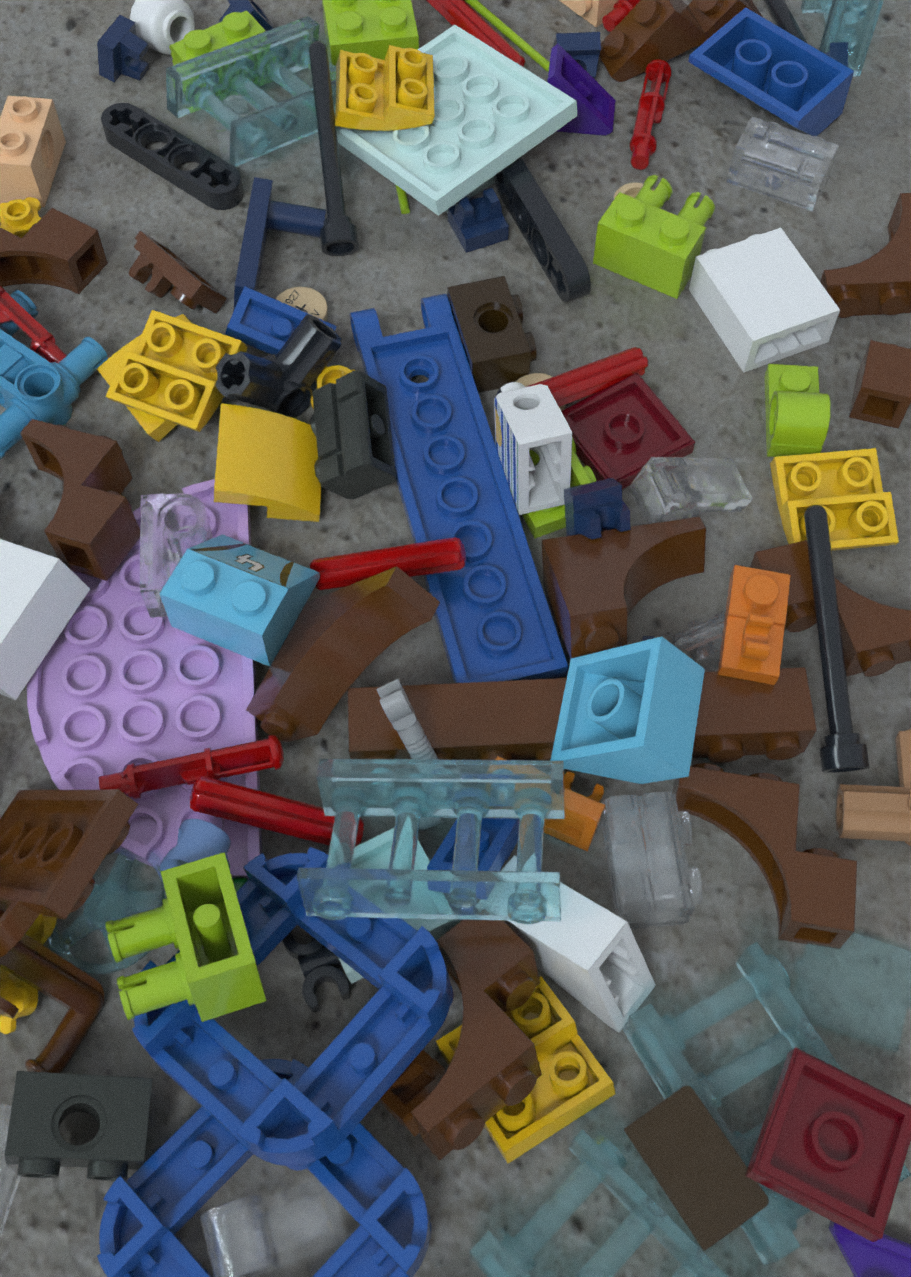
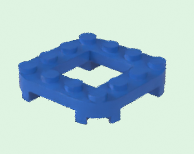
[132,847,454,1171]
[97,1059,432,1277]

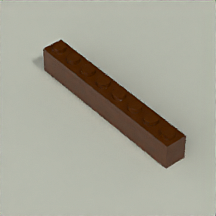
[348,667,817,779]

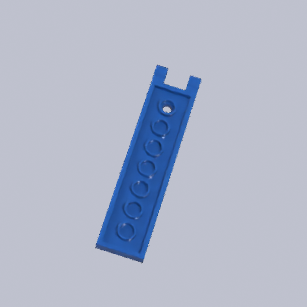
[350,294,568,683]

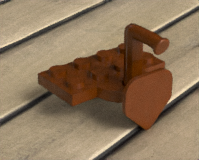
[0,789,138,1073]

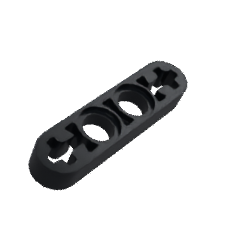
[101,103,244,210]
[494,157,591,302]

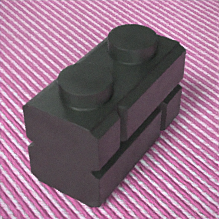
[310,371,396,499]

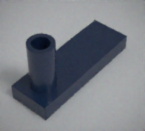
[233,177,326,312]

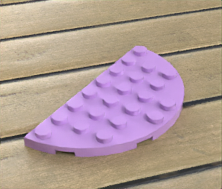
[27,479,262,880]

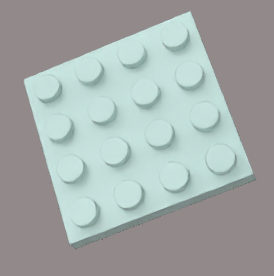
[334,25,577,216]

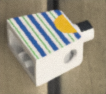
[494,382,572,515]

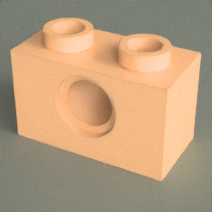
[0,96,66,207]

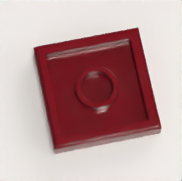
[561,373,695,490]
[745,1047,911,1242]

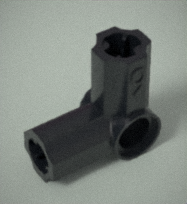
[215,314,342,418]

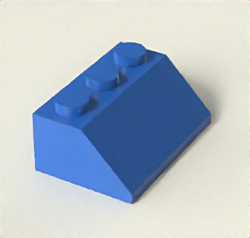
[688,7,854,138]

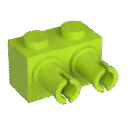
[593,175,715,299]
[105,852,267,1022]

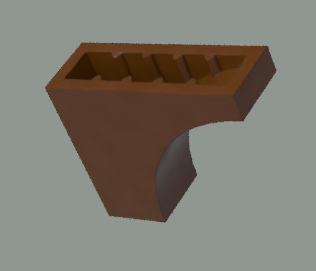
[542,516,706,659]
[246,566,440,742]

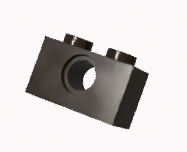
[447,276,537,393]

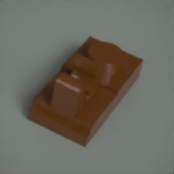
[129,231,227,314]

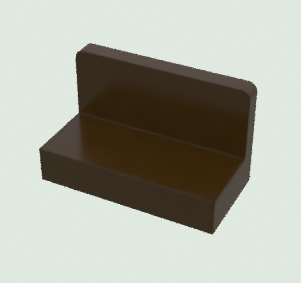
[624,1085,769,1251]

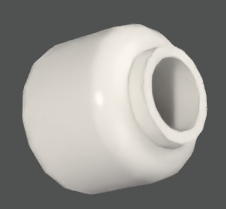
[130,0,195,55]

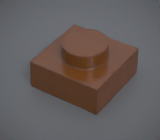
[379,1050,447,1137]

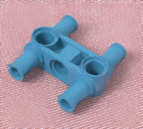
[0,290,108,459]

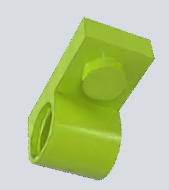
[764,364,830,457]

